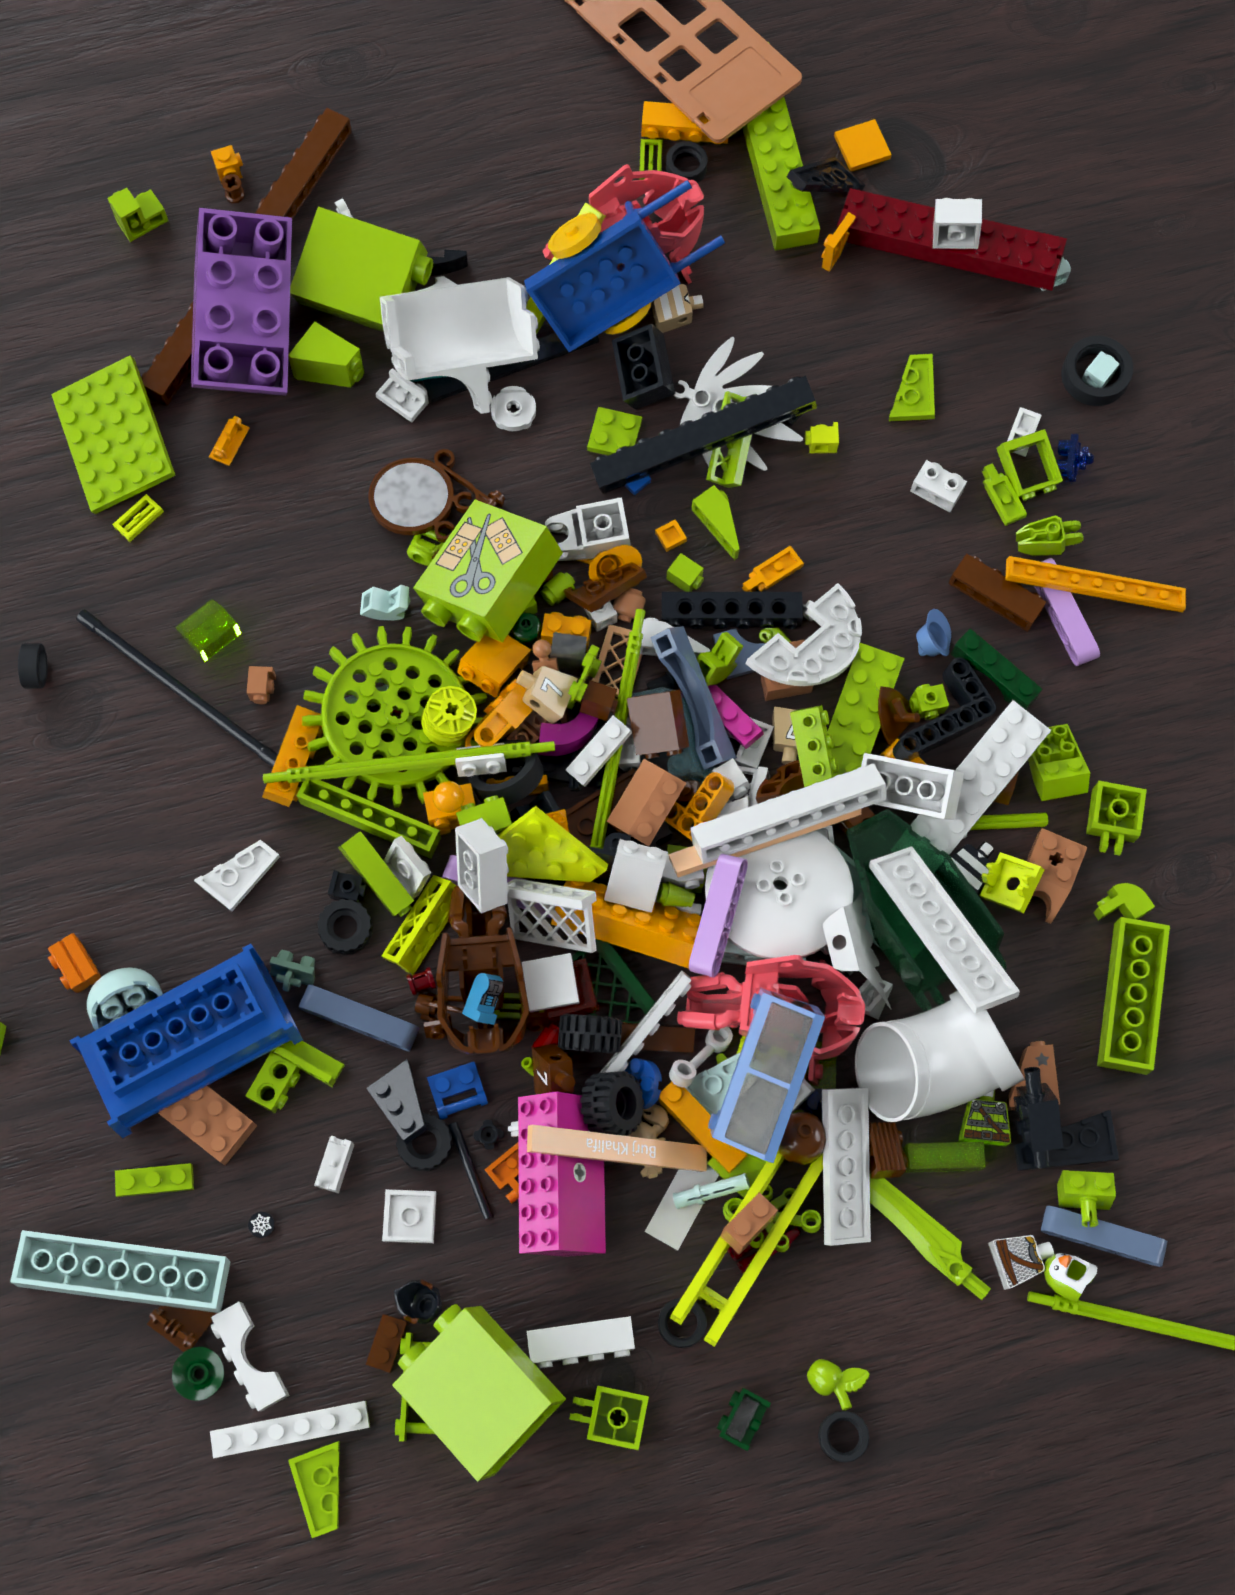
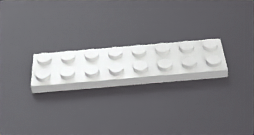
[890,700,1051,874]
[869,846,1020,1014]

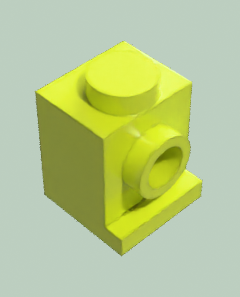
[805,422,839,453]

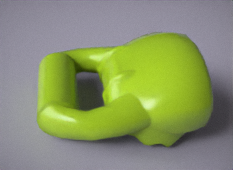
[407,530,446,566]

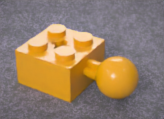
[423,781,475,835]

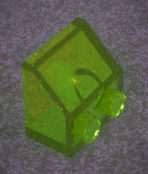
[175,599,242,662]

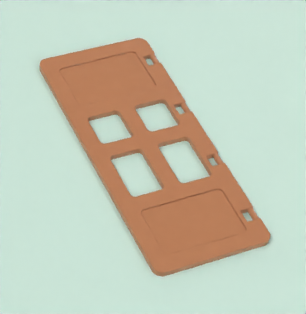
[564,0,802,143]

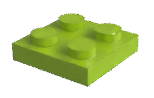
[587,407,642,456]

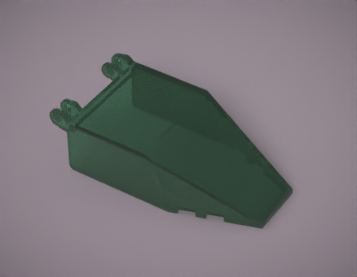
[846,809,1007,1011]

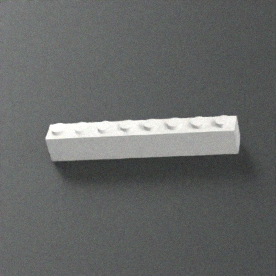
[691,763,886,864]

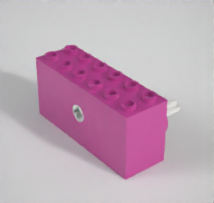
[508,1092,606,1257]

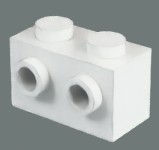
[910,460,967,513]

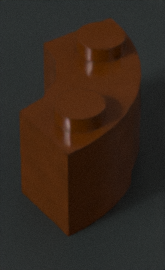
[756,760,805,804]

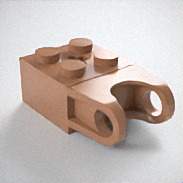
[1019,828,1087,924]

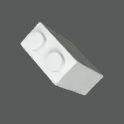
[604,839,668,913]

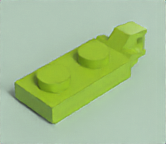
[982,463,1027,526]

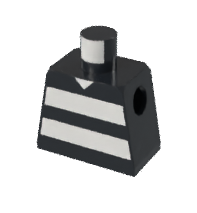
[935,842,994,903]

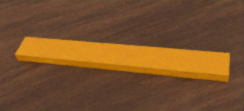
[1005,556,1186,612]

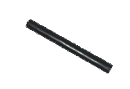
[448,1122,493,1220]

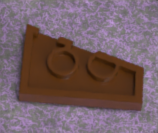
[564,562,647,613]

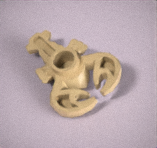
[627,1104,669,1179]

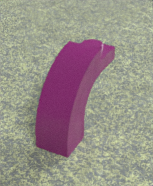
[538,689,599,756]

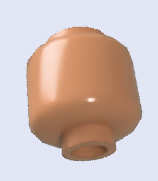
[613,588,646,623]

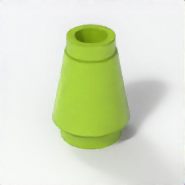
[657,882,695,908]

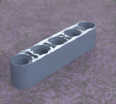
[298,984,420,1052]
[1040,1206,1168,1267]

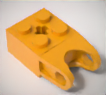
[464,678,533,747]

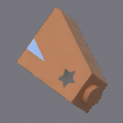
[1006,1041,1060,1111]

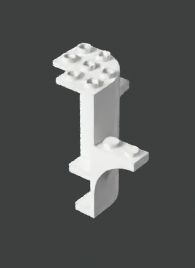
[380,276,540,414]

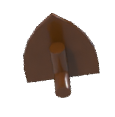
[878,686,920,745]

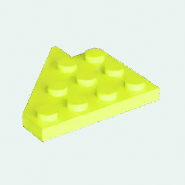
[497,806,608,882]

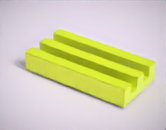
[112,494,164,542]

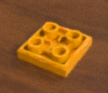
[834,119,892,172]

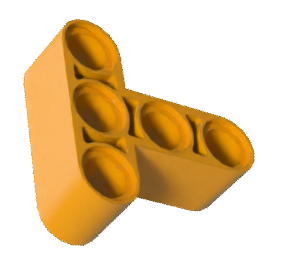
[664,772,734,841]

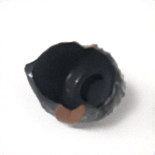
[394,1279,442,1324]

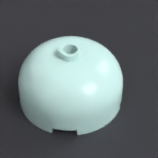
[87,968,163,1030]

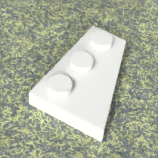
[194,840,280,912]

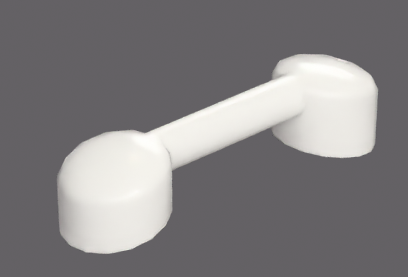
[669,1027,733,1087]

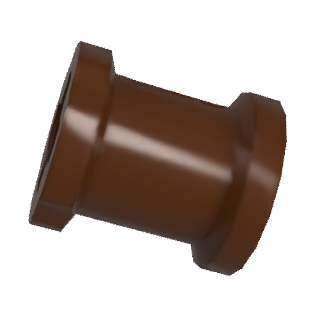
[221,174,245,203]

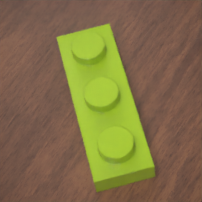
[115,1163,194,1197]

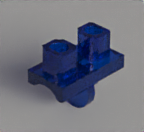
[1056,434,1094,482]

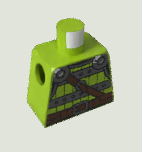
[959,1090,1011,1146]

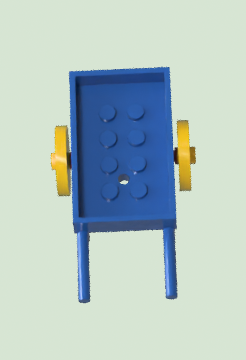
[524,180,725,352]

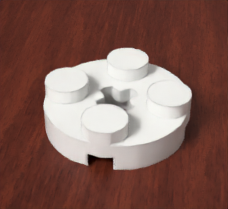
[490,386,536,431]

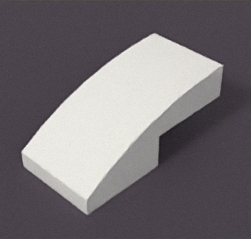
[1007,407,1041,457]

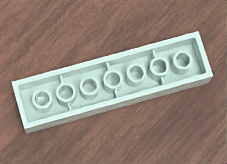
[10,1230,230,1313]

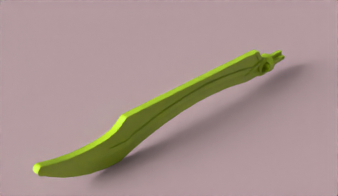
[716,1053,991,1300]

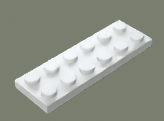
[822,1088,871,1246]

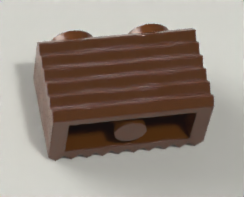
[869,1122,908,1179]

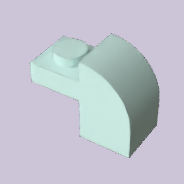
[360,585,410,621]

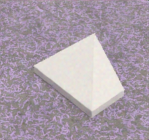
[859,979,893,1019]

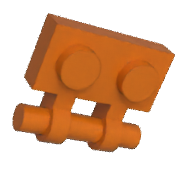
[485,1143,519,1204]

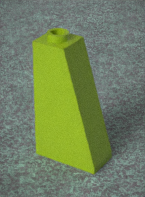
[338,831,414,917]

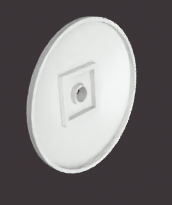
[705,831,853,959]

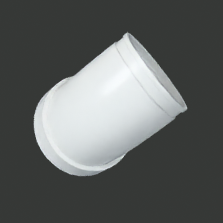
[855,991,1025,1122]

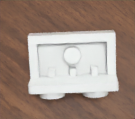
[376,368,429,422]
[455,743,507,777]

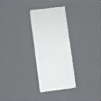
[645,1165,719,1250]

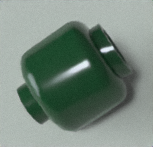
[511,612,542,647]

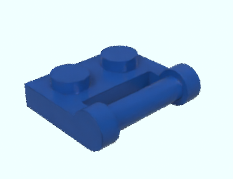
[427,1062,488,1120]

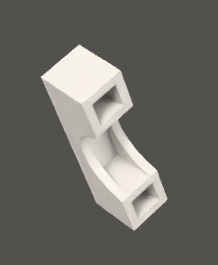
[211,1302,290,1411]

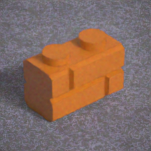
[48,933,102,993]

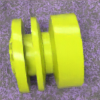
[421,686,477,747]

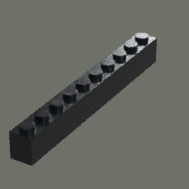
[590,376,817,494]

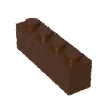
[948,553,1046,632]

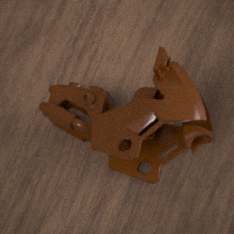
[424,885,549,1054]

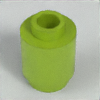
[540,572,575,606]

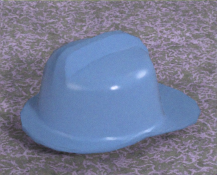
[916,609,951,657]

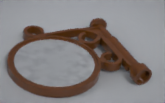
[368,449,505,559]

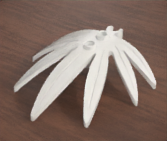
[674,337,803,471]

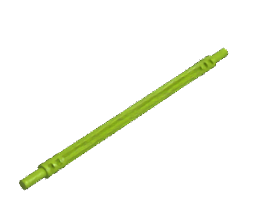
[590,609,645,882]
[263,741,555,784]
[1027,1291,1235,1351]

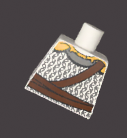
[988,1235,1054,1290]

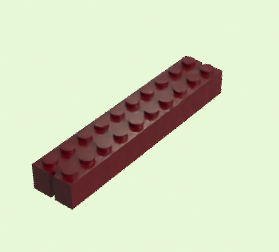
[837,188,1067,291]

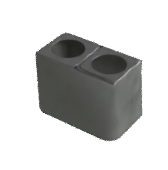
[550,632,587,675]

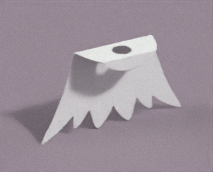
[822,893,891,1009]

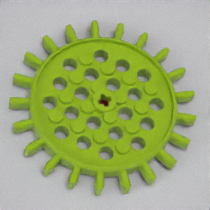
[302,626,487,808]

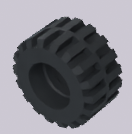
[558,1014,622,1053]
[580,1071,644,1136]

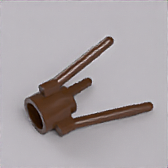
[415,993,463,1022]

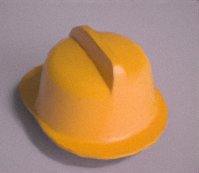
[588,545,642,581]

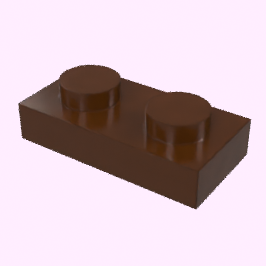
[365,1314,408,1373]

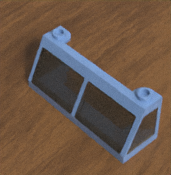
[708,988,825,1163]

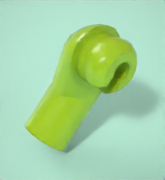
[759,628,791,643]

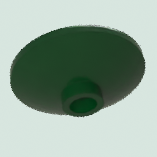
[172,1347,224,1401]

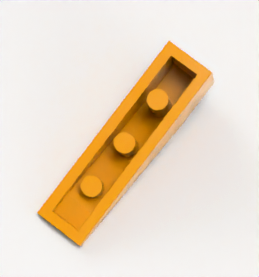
[658,1082,747,1173]

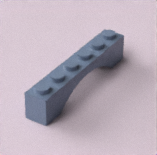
[650,626,737,770]

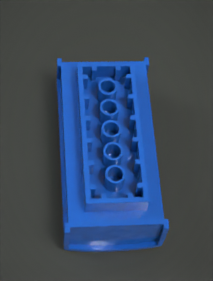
[69,944,303,1138]

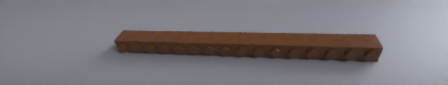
[141,108,352,406]

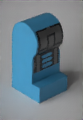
[462,973,504,1025]

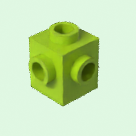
[909,684,949,720]

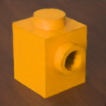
[211,145,243,184]

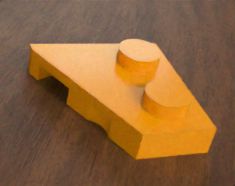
[821,212,856,272]

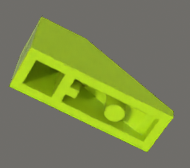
[692,485,740,560]

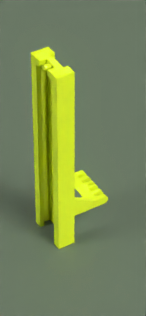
[670,1151,823,1347]

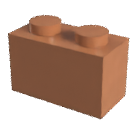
[720,1192,778,1254]

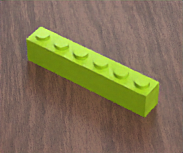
[296,780,441,859]

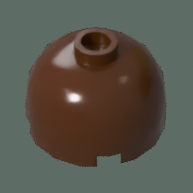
[778,1112,826,1165]

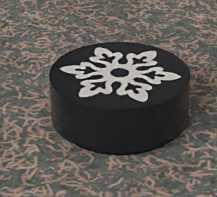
[248,1212,275,1238]

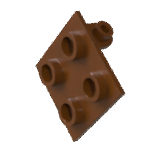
[147,1306,218,1352]

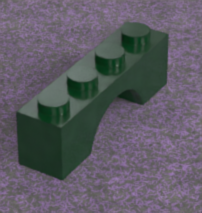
[951,628,1043,710]

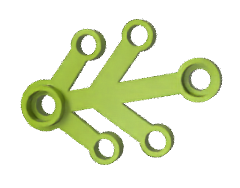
[567,645,602,710]
[723,1185,821,1252]

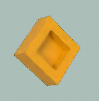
[655,519,687,552]

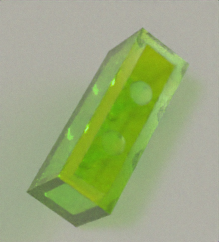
[904,1142,986,1173]

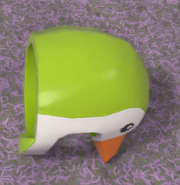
[1044,1253,1097,1303]

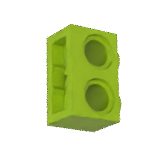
[246,1052,300,1113]

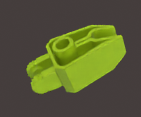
[1016,515,1084,556]

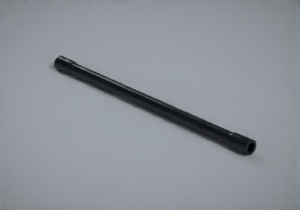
[76,609,278,768]

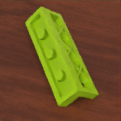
[706,391,752,488]
[270,1040,345,1087]

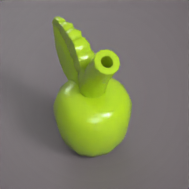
[807,1359,870,1411]

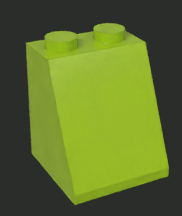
[288,322,364,388]

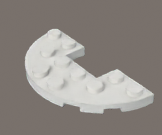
[745,583,862,686]

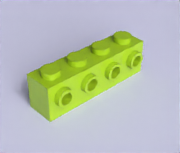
[790,705,838,787]

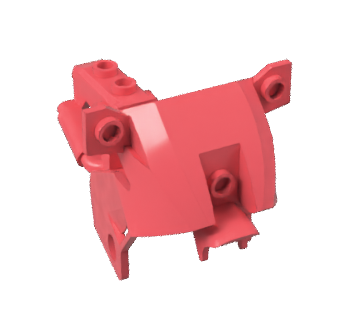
[543,164,704,284]
[677,955,865,1086]

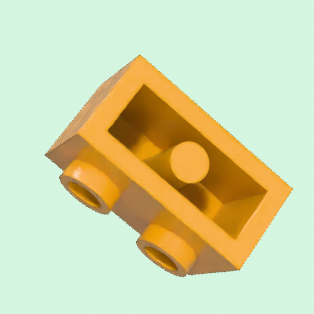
[541,612,591,652]

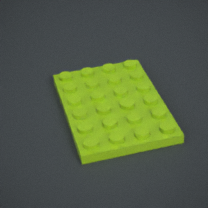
[51,355,176,514]

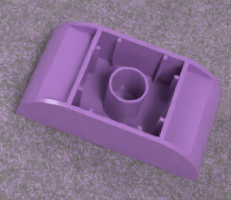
[191,208,292,396]

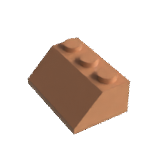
[607,759,686,846]

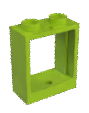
[996,429,1063,501]

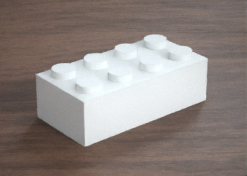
[861,753,964,820]
[527,1316,635,1369]

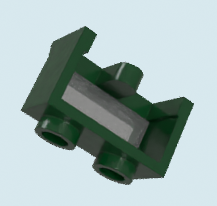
[716,1388,771,1451]

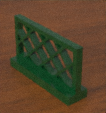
[572,939,656,1023]

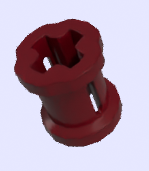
[406,967,436,996]

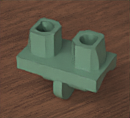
[269,950,315,992]

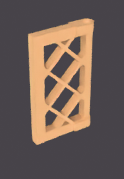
[592,624,643,697]

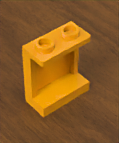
[458,635,531,697]

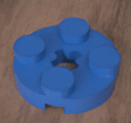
[624,1058,662,1109]

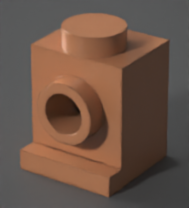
[247,666,276,704]

